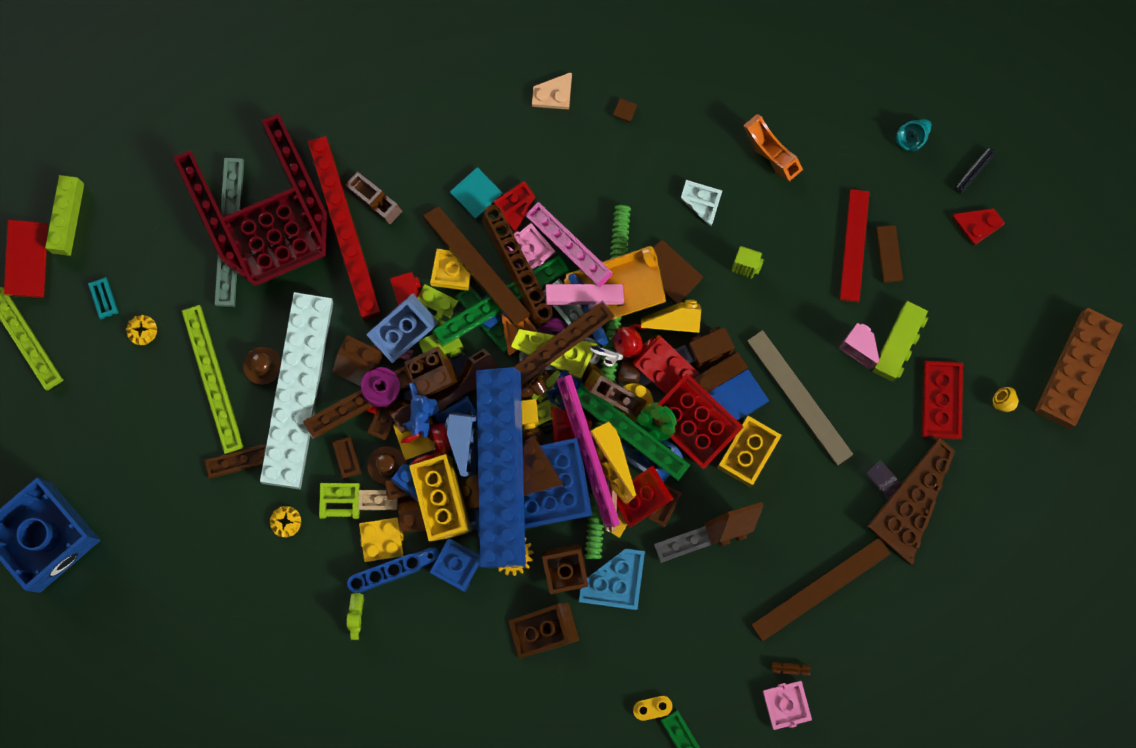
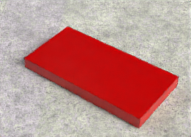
[4,220,48,298]
[922,361,963,440]

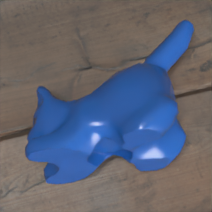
[403,382,439,438]

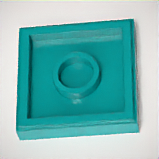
[450,167,503,220]

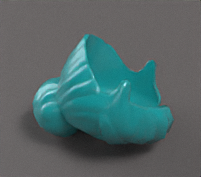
[896,119,932,151]

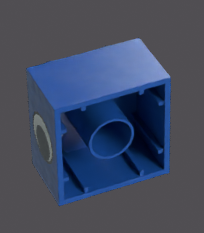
[0,477,101,593]

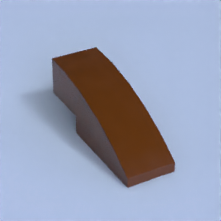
[345,172,402,225]

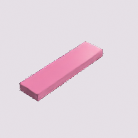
[545,284,624,305]

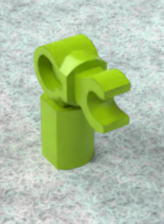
[347,593,364,640]

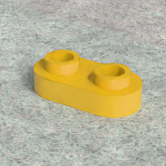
[633,696,672,721]

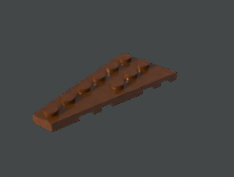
[460,436,564,511]
[867,438,955,565]

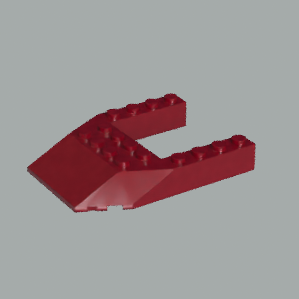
[173,114,327,286]

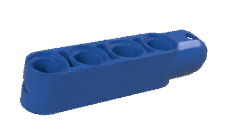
[347,547,440,593]

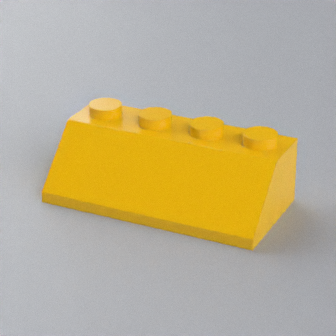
[410,454,472,541]

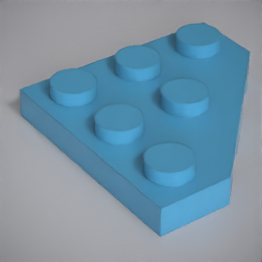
[579,549,645,610]

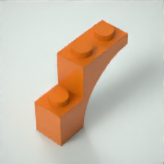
[743,114,803,181]

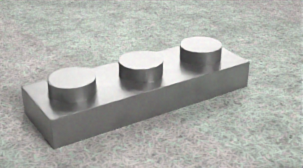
[654,526,712,563]

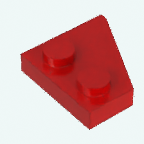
[493,181,535,232]
[952,208,1005,246]

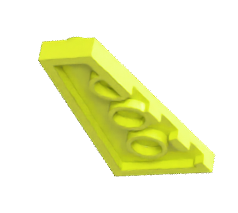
[511,328,597,379]

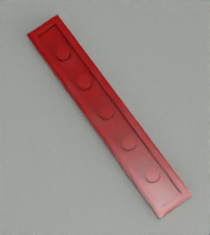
[839,189,869,302]

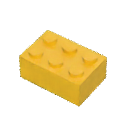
[717,416,782,487]

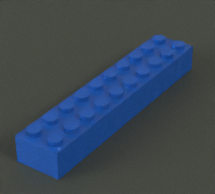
[476,367,526,568]

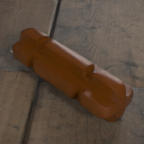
[771,662,810,676]

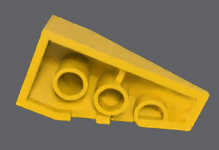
[590,422,636,504]

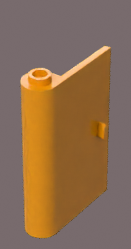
[564,246,666,320]

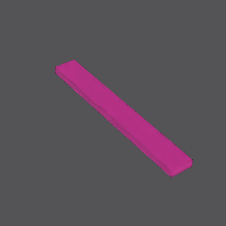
[556,375,620,528]

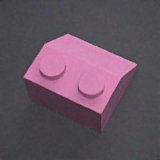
[839,323,879,370]

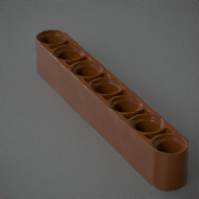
[483,205,553,326]

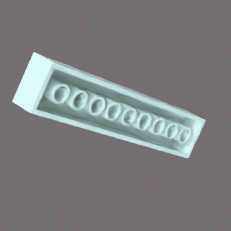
[260,292,333,490]

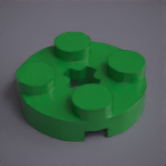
[637,402,677,441]

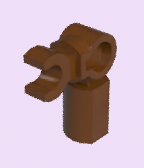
[521,369,549,401]

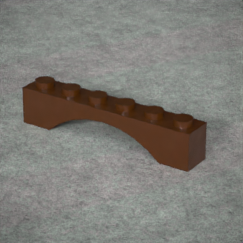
[386,349,498,433]

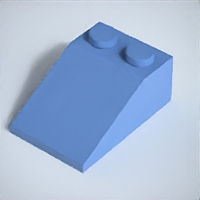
[366,293,438,363]
[445,414,478,476]

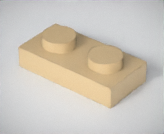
[358,490,398,510]

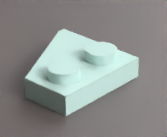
[681,180,722,226]

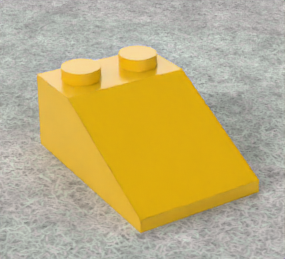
[641,300,701,333]

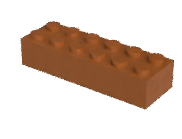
[1034,308,1123,429]

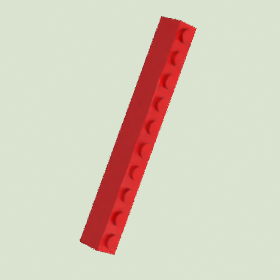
[308,136,382,322]

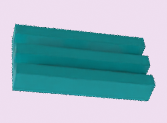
[88,277,119,320]

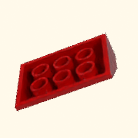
[655,373,744,469]

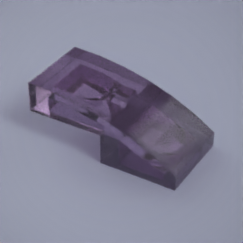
[865,460,901,500]

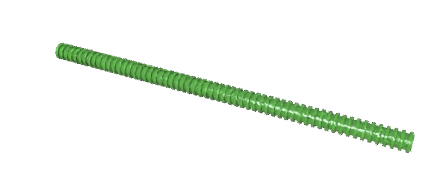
[584,205,631,559]

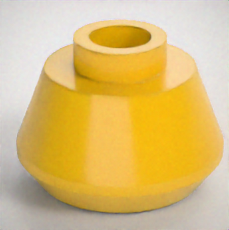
[993,387,1019,412]

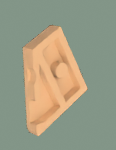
[532,73,572,110]

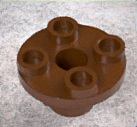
[243,347,282,385]
[368,446,407,485]

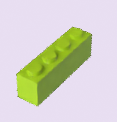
[45,175,84,256]
[872,301,928,382]

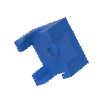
[429,538,480,592]

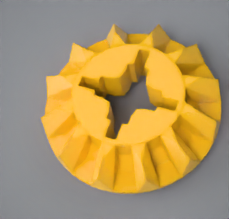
[126,315,157,345]
[270,506,301,537]

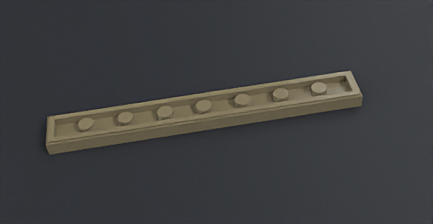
[747,330,853,466]

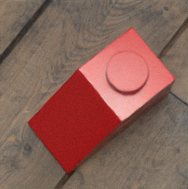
[390,272,421,305]

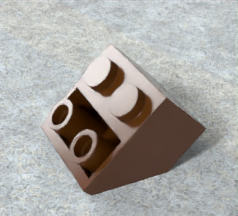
[404,347,460,397]

